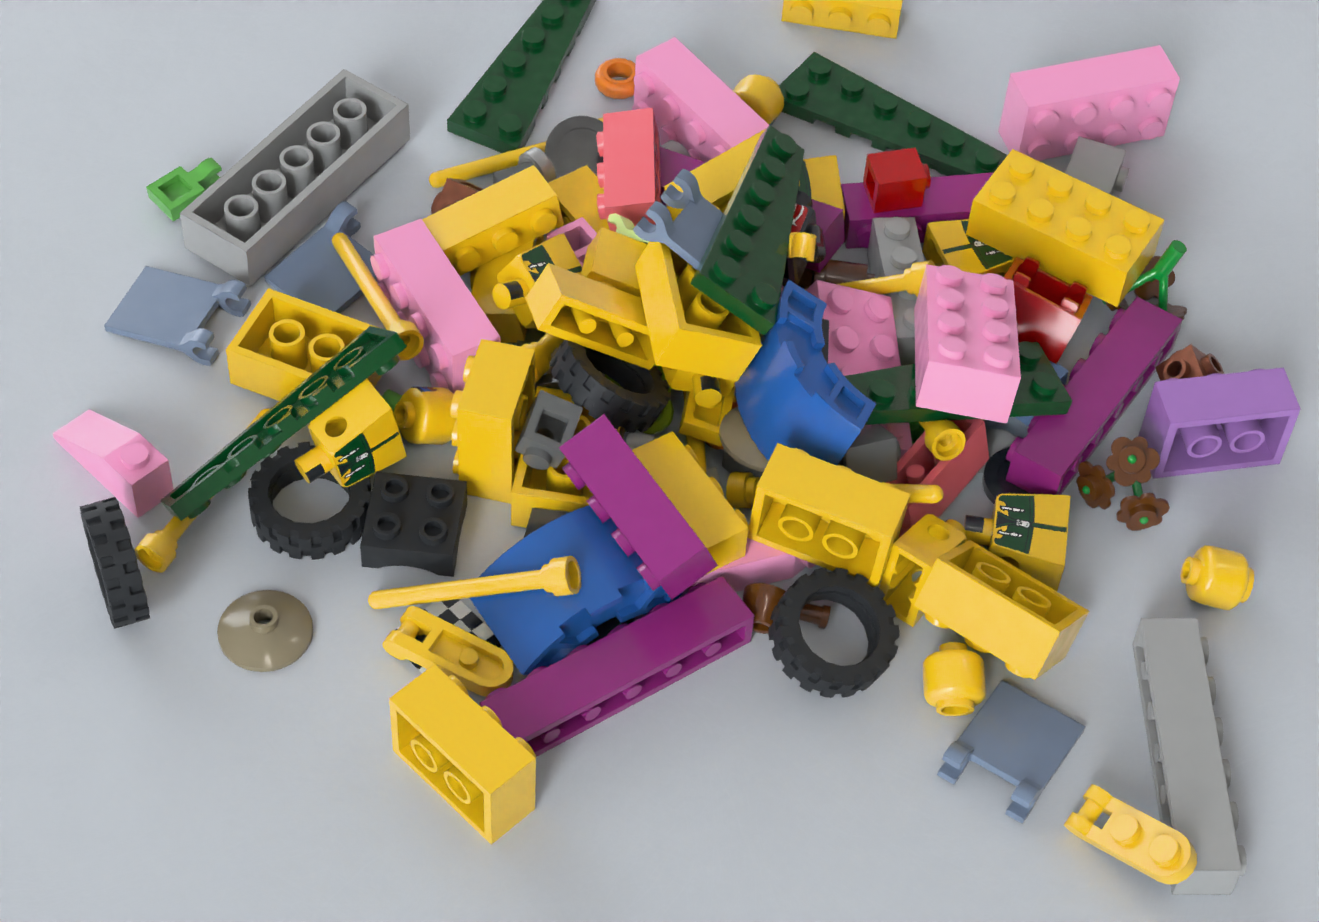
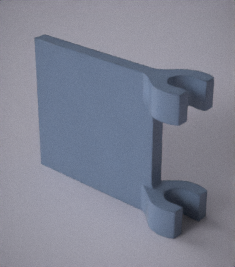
[633,169,723,270]
[264,201,377,313]
[104,266,251,366]
[937,680,1086,824]

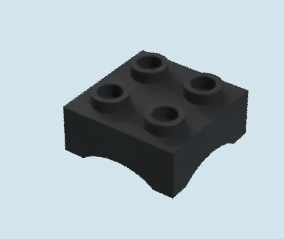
[360,471,467,577]

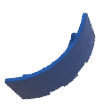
[735,280,876,465]
[470,505,685,675]

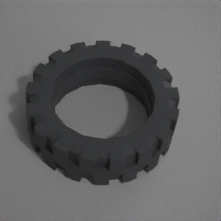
[550,340,671,433]
[248,442,371,560]
[80,497,150,629]
[768,568,900,698]

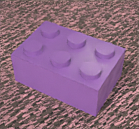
[1138,367,1301,479]

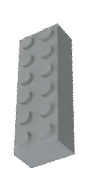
[180,69,410,286]

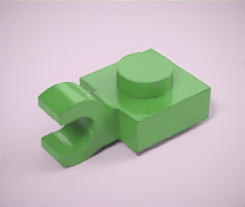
[146,158,222,221]

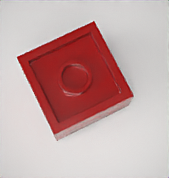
[1004,256,1093,364]

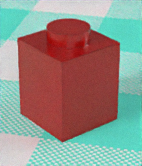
[863,148,931,213]

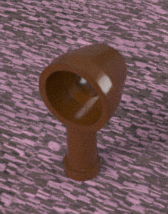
[742,583,831,634]

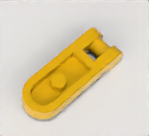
[382,606,513,697]
[1064,784,1197,885]

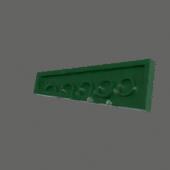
[447,0,596,153]
[779,52,1007,176]
[690,125,804,335]
[160,326,407,521]
[845,341,1072,425]

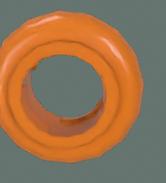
[595,58,636,99]

